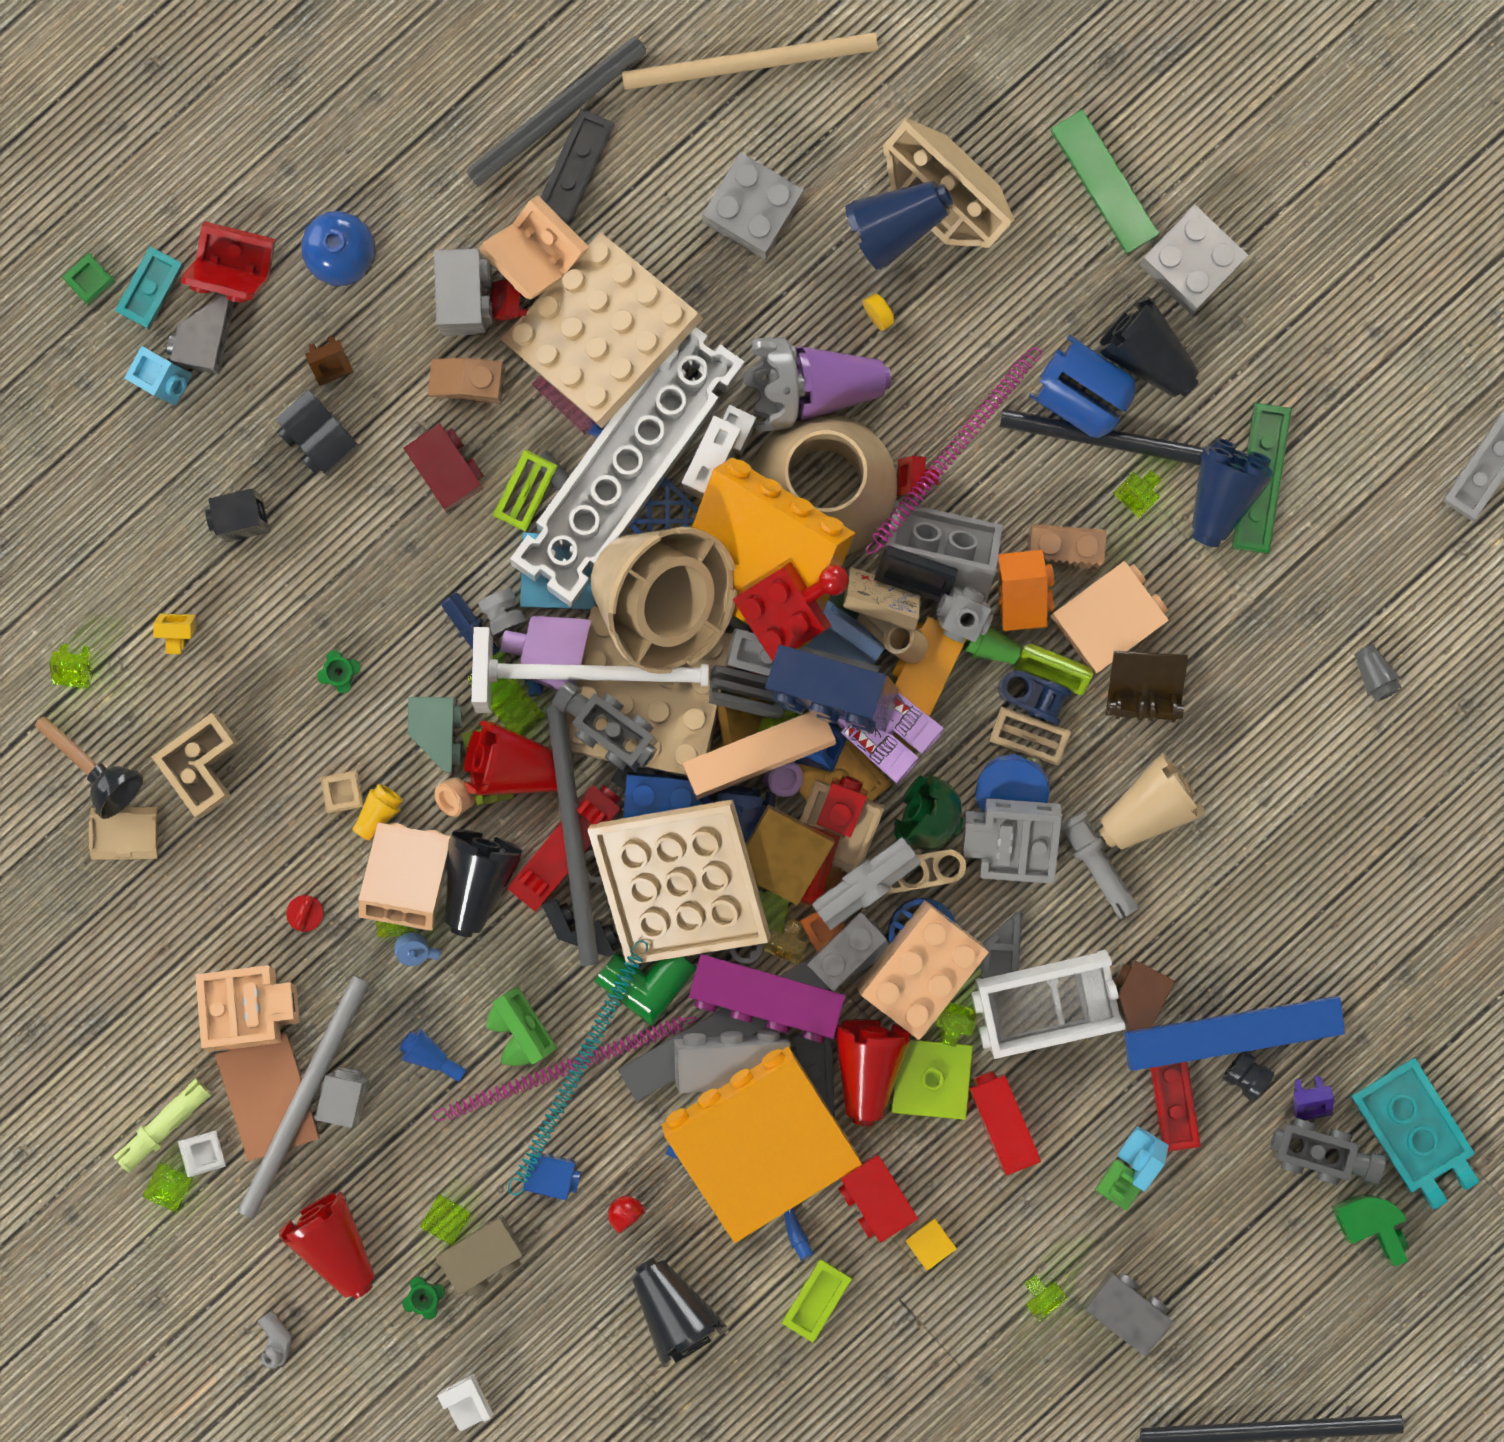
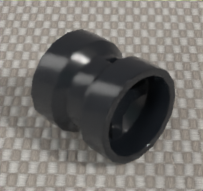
[1222,1051,1275,1102]

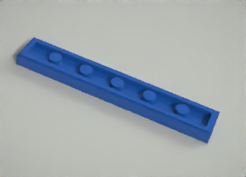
[1124,996,1345,1071]

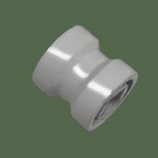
[478,588,526,637]

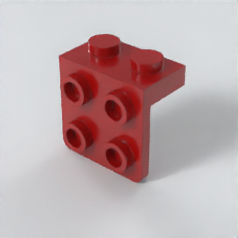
[181,221,276,303]

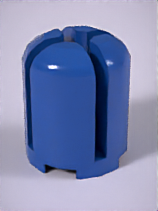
[1029,334,1136,438]

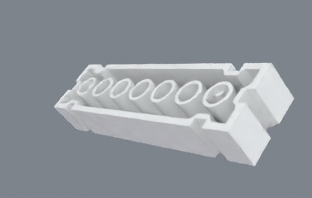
[510,327,744,608]

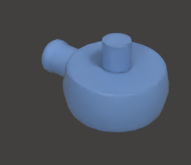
[394,932,441,966]

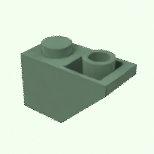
[408,697,463,773]

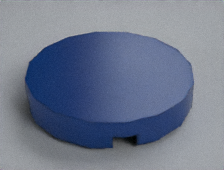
[975,754,1050,812]

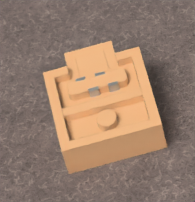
[196,965,300,1052]

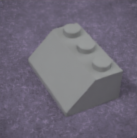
[884,501,1003,601]

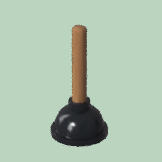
[35,717,143,819]

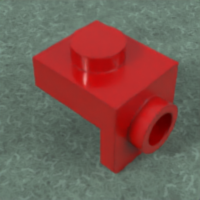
[816,775,868,837]

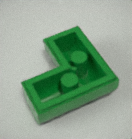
[594,952,697,1027]

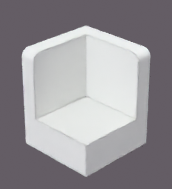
[437,1374,493,1431]

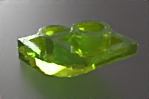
[466,655,545,735]

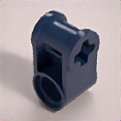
[998,670,1073,726]

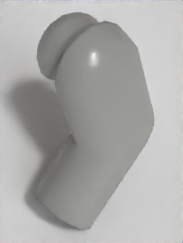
[257,1310,292,1369]

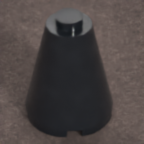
[1097,296,1199,397]
[445,830,522,937]
[633,1258,727,1368]

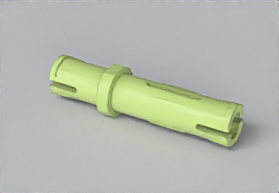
[113,1078,212,1173]

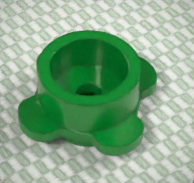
[317,650,361,693]
[402,1276,445,1320]

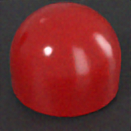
[607,1196,646,1234]

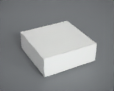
[178,1130,226,1177]

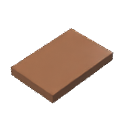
[215,1032,320,1161]

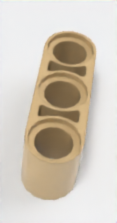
[884,850,966,895]

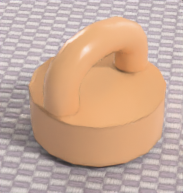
[435,778,476,817]

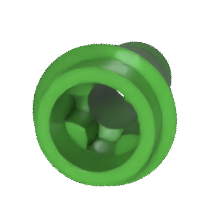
[964,626,1022,665]

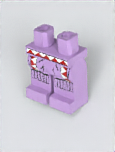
[838,692,945,785]

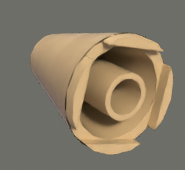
[1099,753,1206,850]

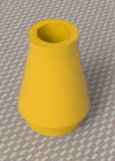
[352,784,403,841]

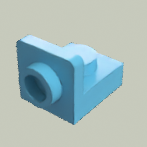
[124,346,192,405]
[1118,1127,1169,1192]

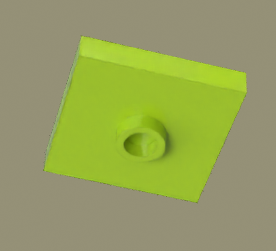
[891,1039,973,1120]

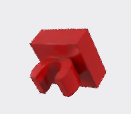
[490,279,528,321]
[896,456,940,497]

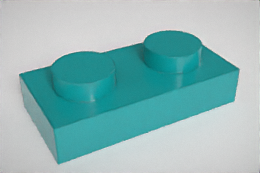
[115,246,184,330]

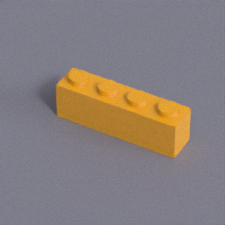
[892,617,966,752]

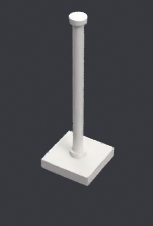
[471,627,709,713]

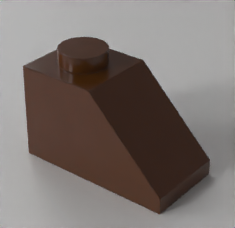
[1114,960,1175,1032]

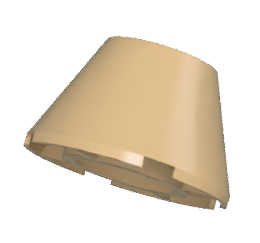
[752,413,897,556]
[591,527,737,674]

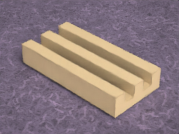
[988,706,1071,766]

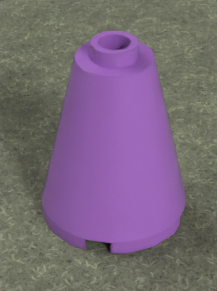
[795,346,891,421]

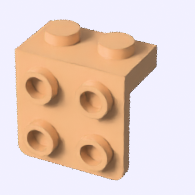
[480,195,590,299]

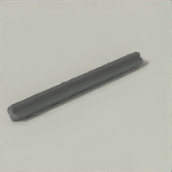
[467,37,646,186]

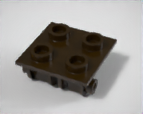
[1105,651,1188,723]

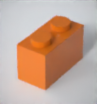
[998,550,1054,631]

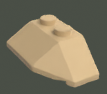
[883,118,1015,248]

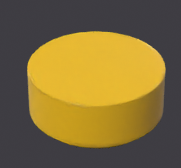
[863,293,895,331]

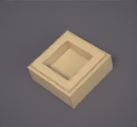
[320,770,364,814]

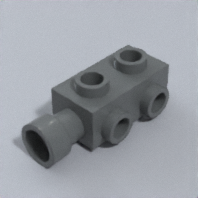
[552,681,658,771]
[1270,1118,1386,1185]

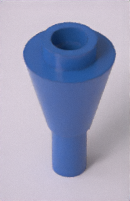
[399,1028,466,1082]

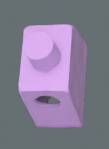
[500,616,591,691]

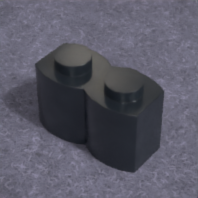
[275,390,361,477]

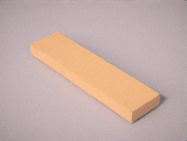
[682,712,836,800]

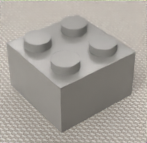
[702,152,804,260]
[1139,205,1248,315]
[434,249,493,336]

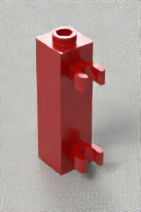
[507,784,622,912]

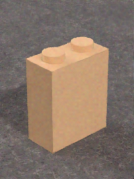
[1050,561,1169,675]
[359,823,451,931]

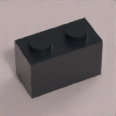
[205,488,270,542]

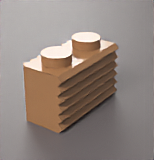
[1027,524,1106,570]

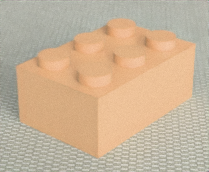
[856,900,989,1040]

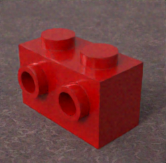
[838,1152,918,1243]

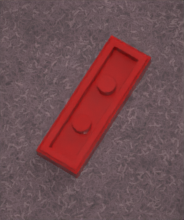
[1150,1061,1201,1152]

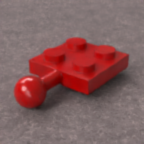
[732,562,849,662]

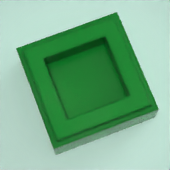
[62,253,116,306]

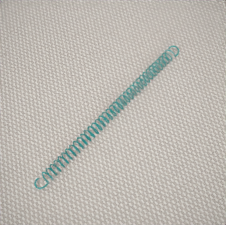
[508,940,648,1195]

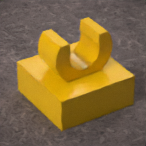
[153,613,197,655]

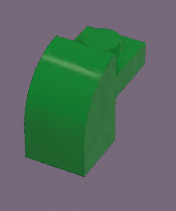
[1331,1194,1409,1267]

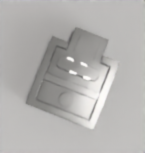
[962,798,1062,884]

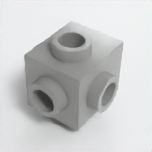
[936,586,993,643]

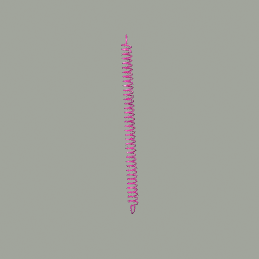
[866,348,1042,554]
[433,1016,697,1121]

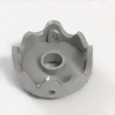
[742,337,805,432]

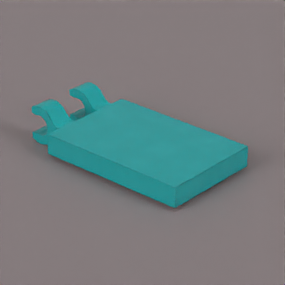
[1350,1058,1480,1209]

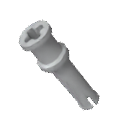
[1060,810,1139,920]

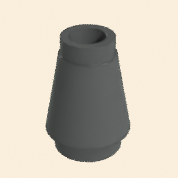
[1354,644,1402,702]

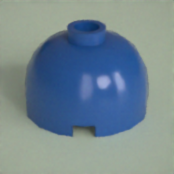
[301,211,375,286]

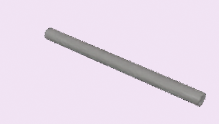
[238,975,370,1219]

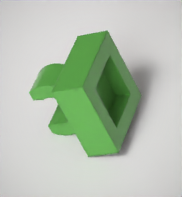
[1095,1158,1141,1211]

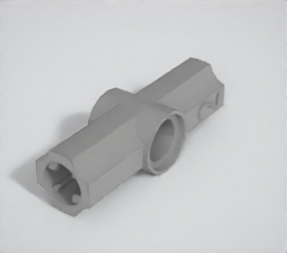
[811,837,921,930]

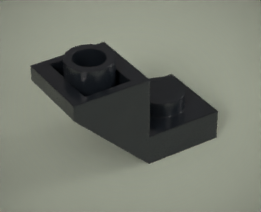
[542,899,619,957]

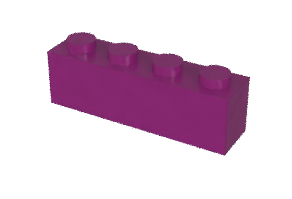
[689,954,845,1043]

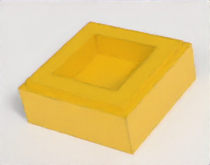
[904,1218,957,1271]

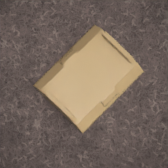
[89,807,158,860]

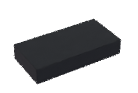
[874,545,958,602]

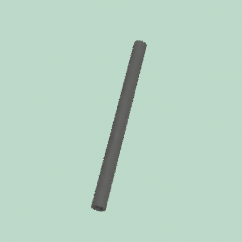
[547,706,599,966]

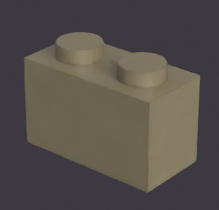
[435,1214,525,1296]

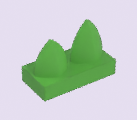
[486,986,558,1066]

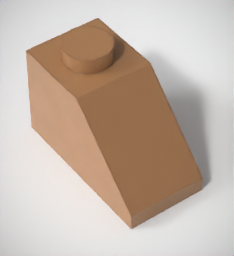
[428,358,505,404]

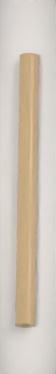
[622,32,878,90]

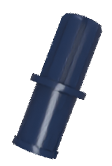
[442,593,500,656]

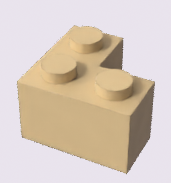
[151,713,240,818]

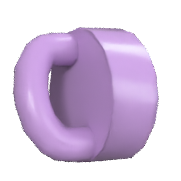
[763,762,803,797]

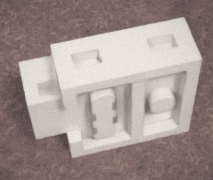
[682,405,757,500]

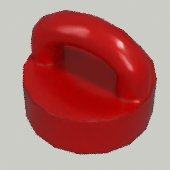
[286,895,325,932]

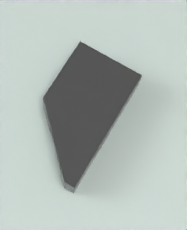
[980,912,1022,979]

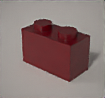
[403,424,485,513]

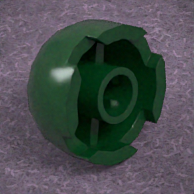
[894,774,964,850]

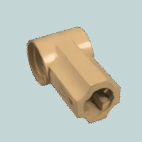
[857,613,928,664]

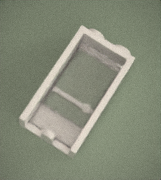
[971,950,1125,1059]

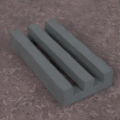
[708,665,783,720]

